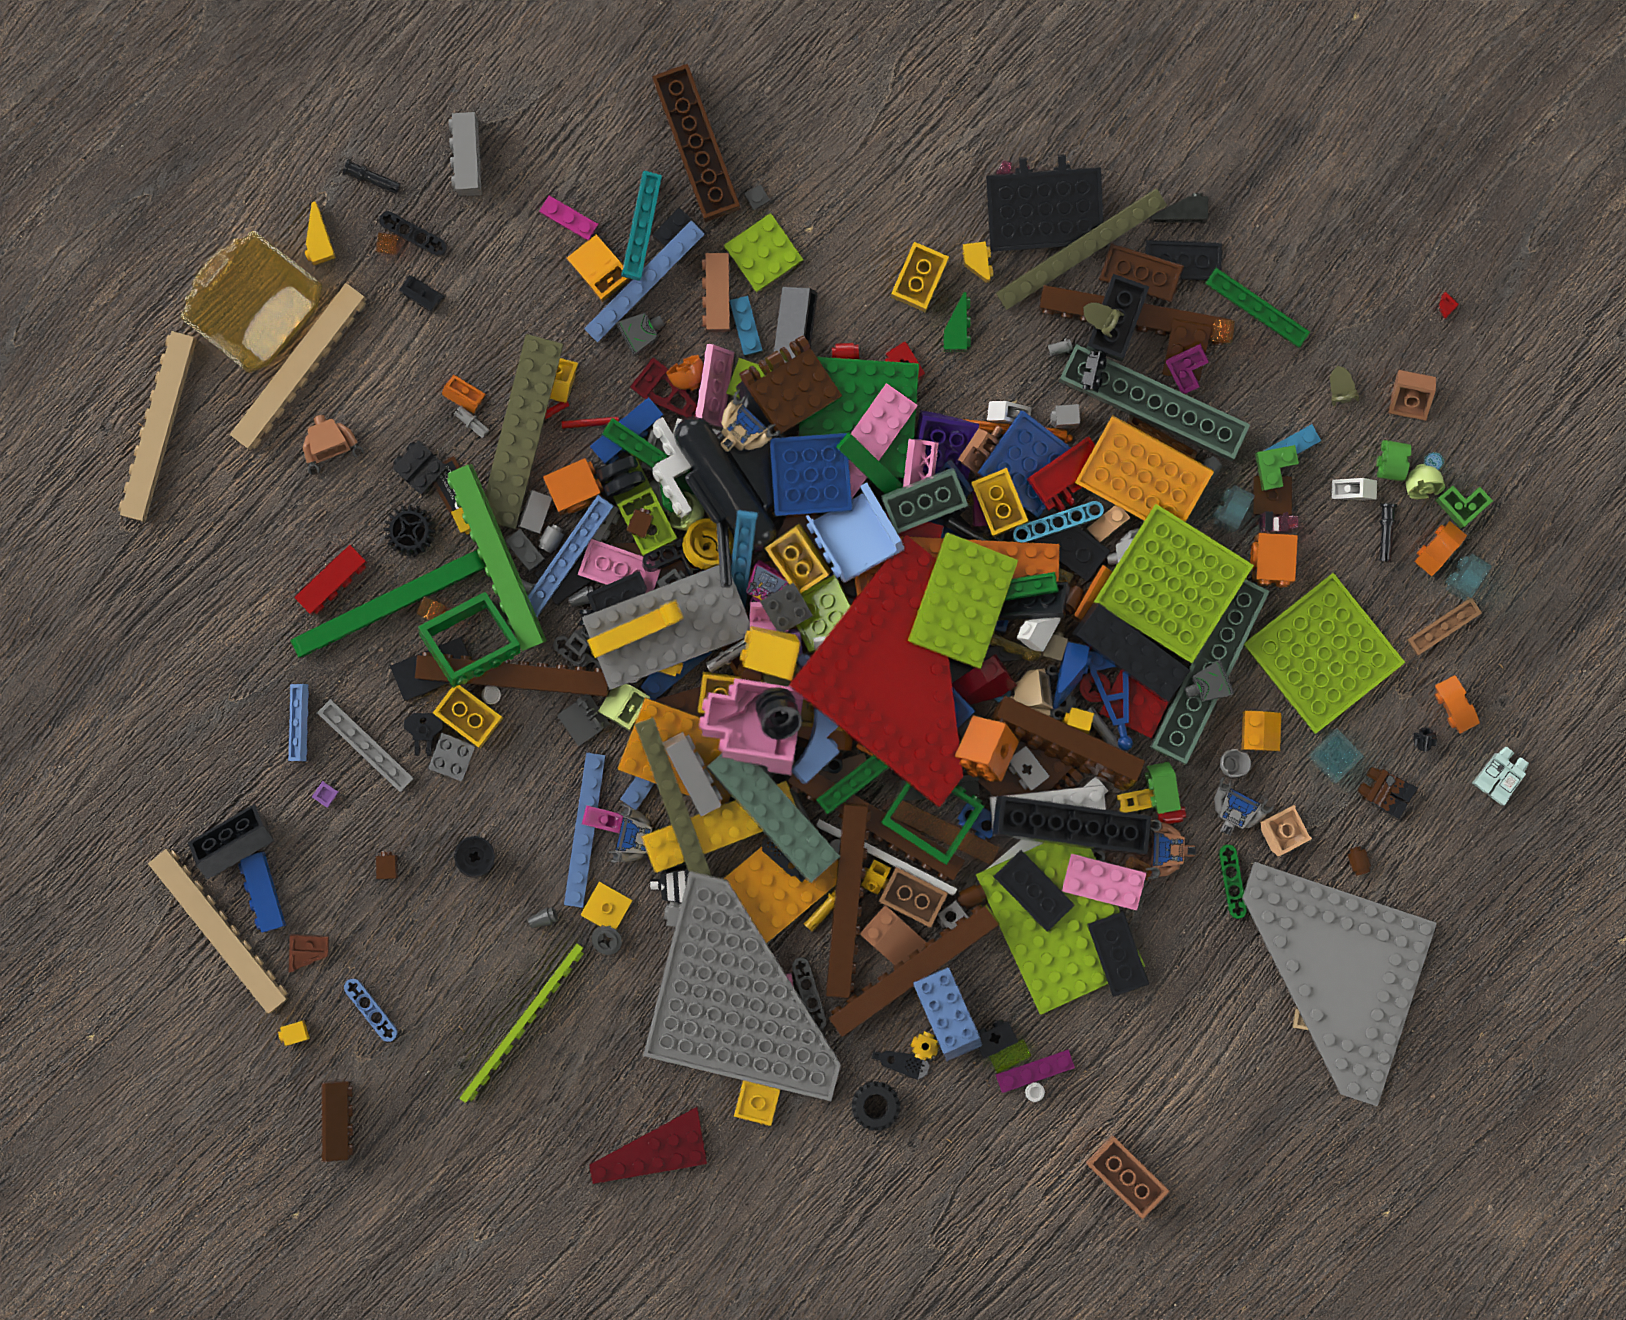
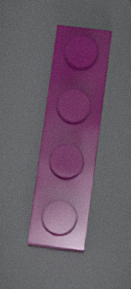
[995,1050,1075,1093]

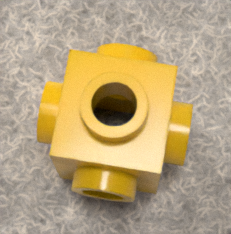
[861,860,891,895]
[910,1031,940,1061]

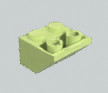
[598,684,650,732]

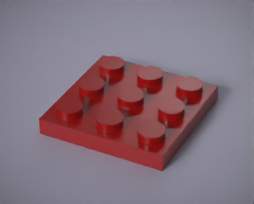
[1099,670,1169,739]

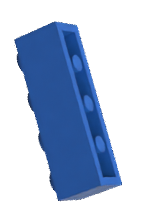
[590,397,664,466]
[238,852,286,933]

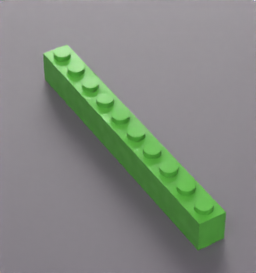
[447,464,547,651]

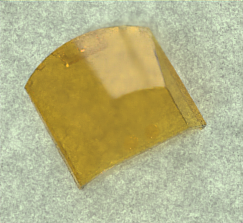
[180,231,322,373]

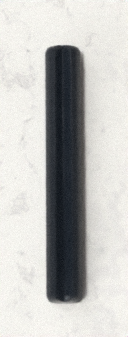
[716,519,732,588]

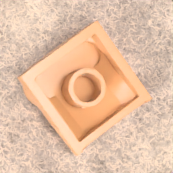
[1260,805,1312,856]

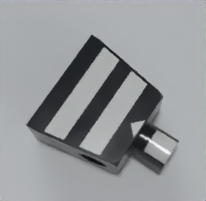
[650,865,689,903]

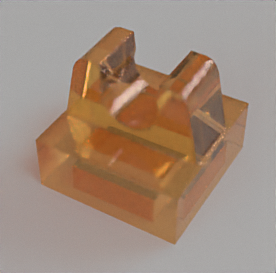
[376,233,398,255]

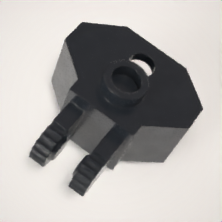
[404,713,444,756]

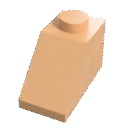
[1087,505,1130,543]

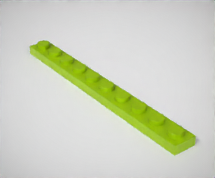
[459,943,584,1103]

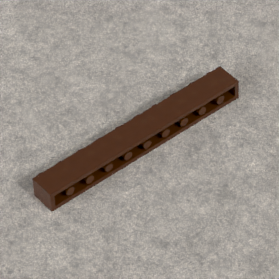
[1039,285,1232,346]
[415,652,609,697]
[787,773,965,881]
[826,802,871,998]
[829,905,1000,1037]

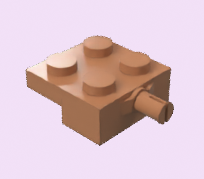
[958,425,1003,478]

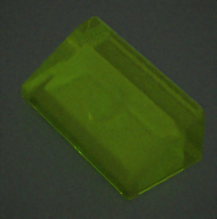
[989,1039,1031,1073]

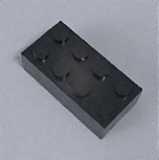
[1086,274,1149,362]
[188,804,274,880]

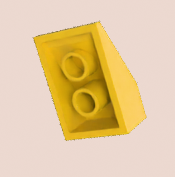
[971,468,1029,537]

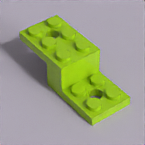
[606,458,677,556]

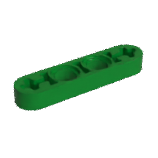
[1219,845,1247,919]

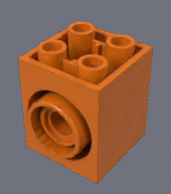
[543,458,604,515]
[1250,533,1298,587]
[955,716,1019,782]

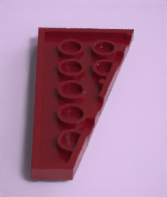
[589,1107,707,1184]

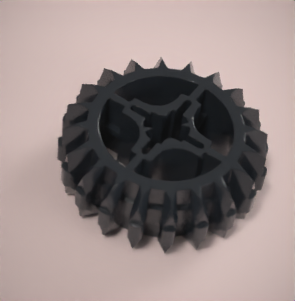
[384,505,436,557]

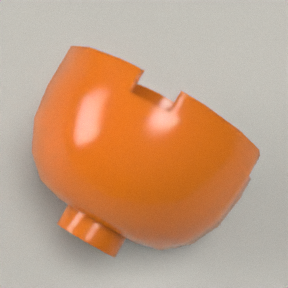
[666,355,704,391]

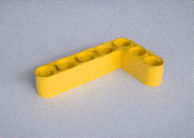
[587,600,684,658]

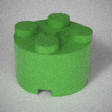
[1376,440,1411,482]

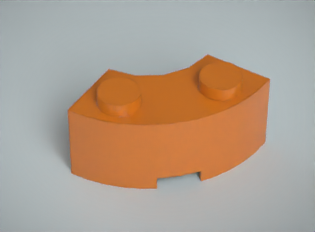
[1414,521,1467,576]
[1435,675,1480,734]

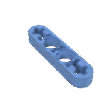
[344,979,398,1042]

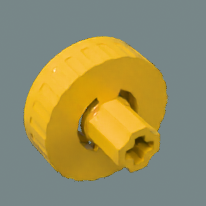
[682,518,734,570]

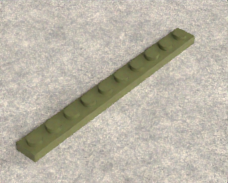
[996,189,1167,310]
[635,717,711,876]

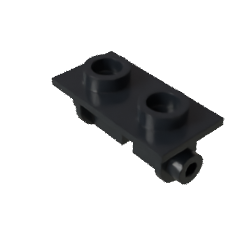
[1081,351,1107,393]

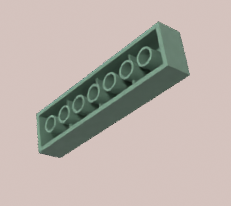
[706,753,840,883]

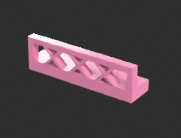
[903,439,939,487]

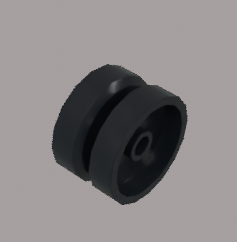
[596,456,645,497]

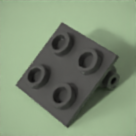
[760,582,813,632]
[557,695,610,746]
[428,733,476,781]

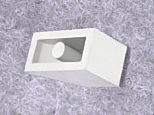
[987,401,1032,424]
[1332,478,1377,500]
[1016,617,1061,651]

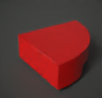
[1439,291,1459,319]

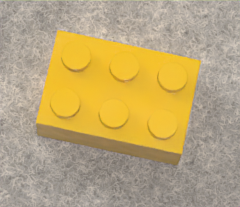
[891,242,949,312]
[765,523,832,594]
[433,685,503,748]

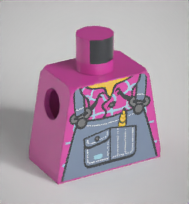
[746,560,788,605]

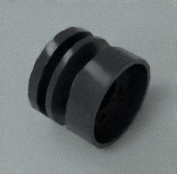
[755,687,802,740]
[454,836,495,878]

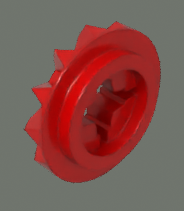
[1080,672,1110,702]

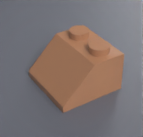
[1389,370,1436,421]

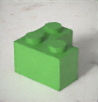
[1255,445,1299,491]
[1435,486,1493,529]
[1144,762,1181,814]

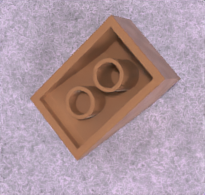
[859,905,927,965]

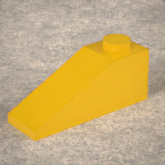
[305,201,336,265]

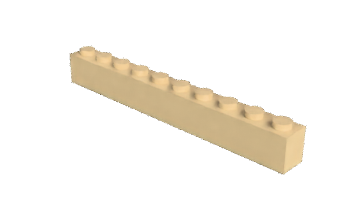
[230,283,366,451]
[118,331,197,522]
[148,849,289,1014]

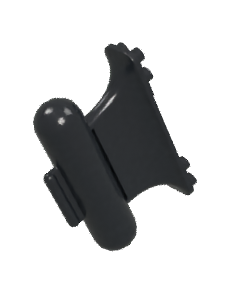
[674,380,823,552]

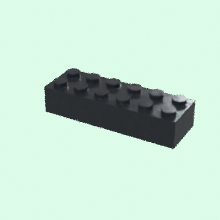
[1072,603,1191,702]

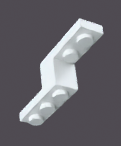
[653,417,692,518]

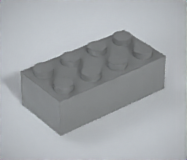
[449,112,482,196]
[663,732,722,816]

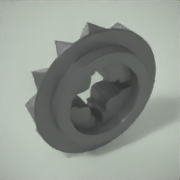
[592,925,622,955]

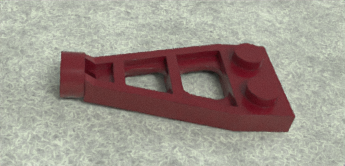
[630,357,697,418]

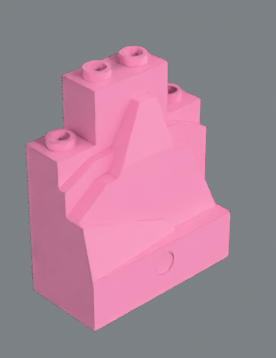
[699,678,803,775]

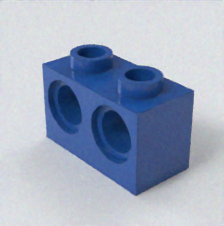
[957,803,993,840]

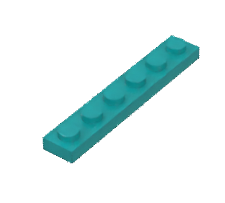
[621,170,662,281]

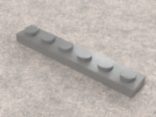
[317,699,414,792]

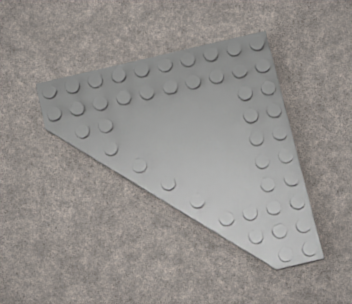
[1242,862,1437,1107]
[643,871,841,1101]

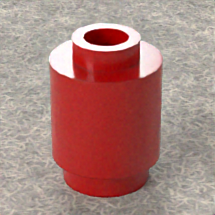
[832,343,859,360]
[1157,804,1186,824]

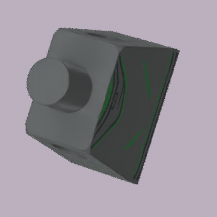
[616,313,665,357]
[1185,660,1234,702]

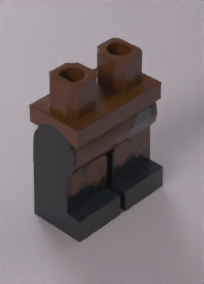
[1357,767,1418,820]

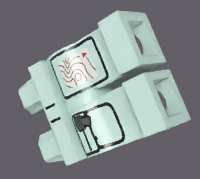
[1472,747,1529,805]

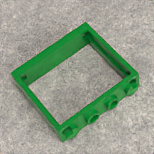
[418,591,521,688]
[880,782,984,865]

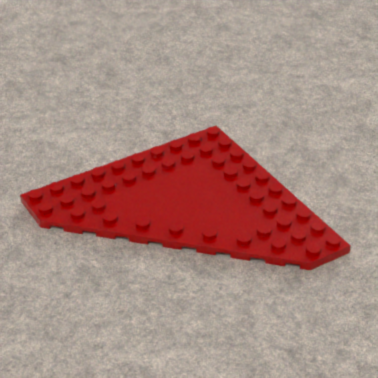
[788,535,963,807]

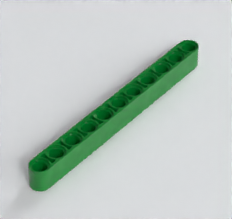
[290,550,486,658]

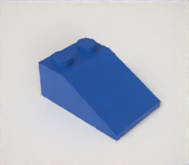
[1053,642,1092,710]

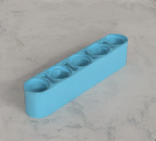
[1012,501,1104,543]

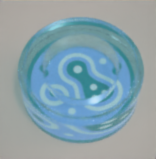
[1424,452,1444,470]

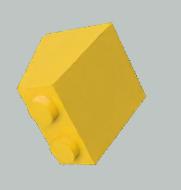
[740,626,800,680]

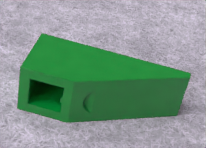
[943,292,971,352]

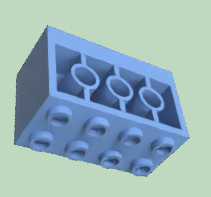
[913,967,982,1061]

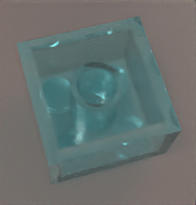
[1212,485,1255,533]
[1445,554,1492,601]
[1307,729,1364,784]

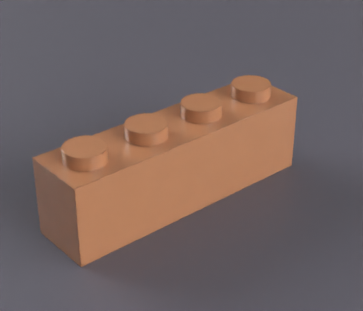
[702,253,730,332]

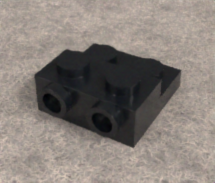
[392,440,448,496]

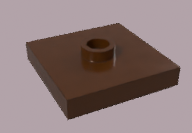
[1253,476,1292,515]

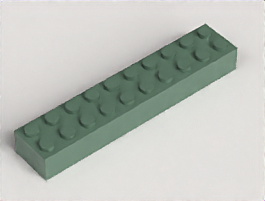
[1058,344,1250,462]
[1150,579,1270,765]

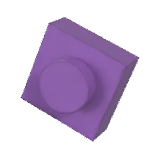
[312,781,339,808]

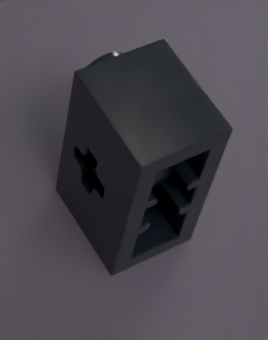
[977,1019,1018,1059]

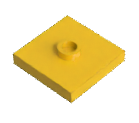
[580,881,633,929]
[734,1080,781,1126]

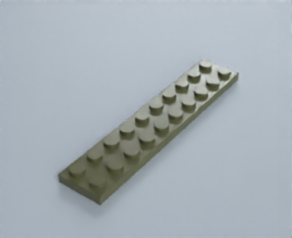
[485,334,564,529]

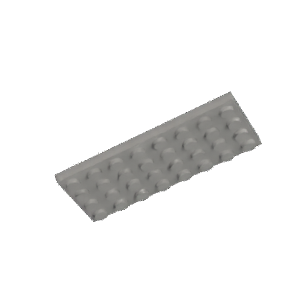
[582,565,750,690]

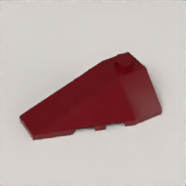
[952,654,1017,705]

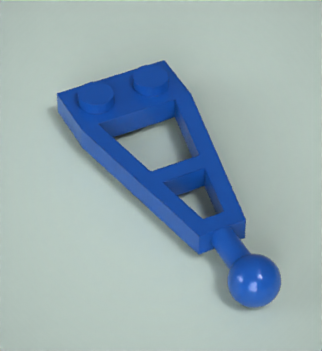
[1088,651,1133,751]

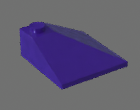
[915,410,979,480]

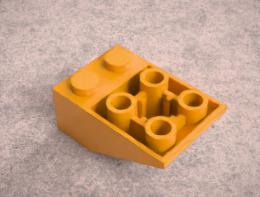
[567,234,631,302]

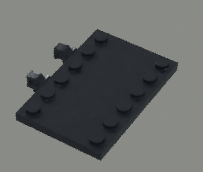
[986,154,1104,252]

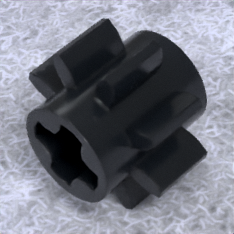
[1413,727,1437,751]

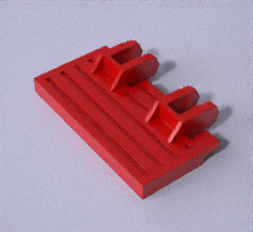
[1027,436,1096,512]

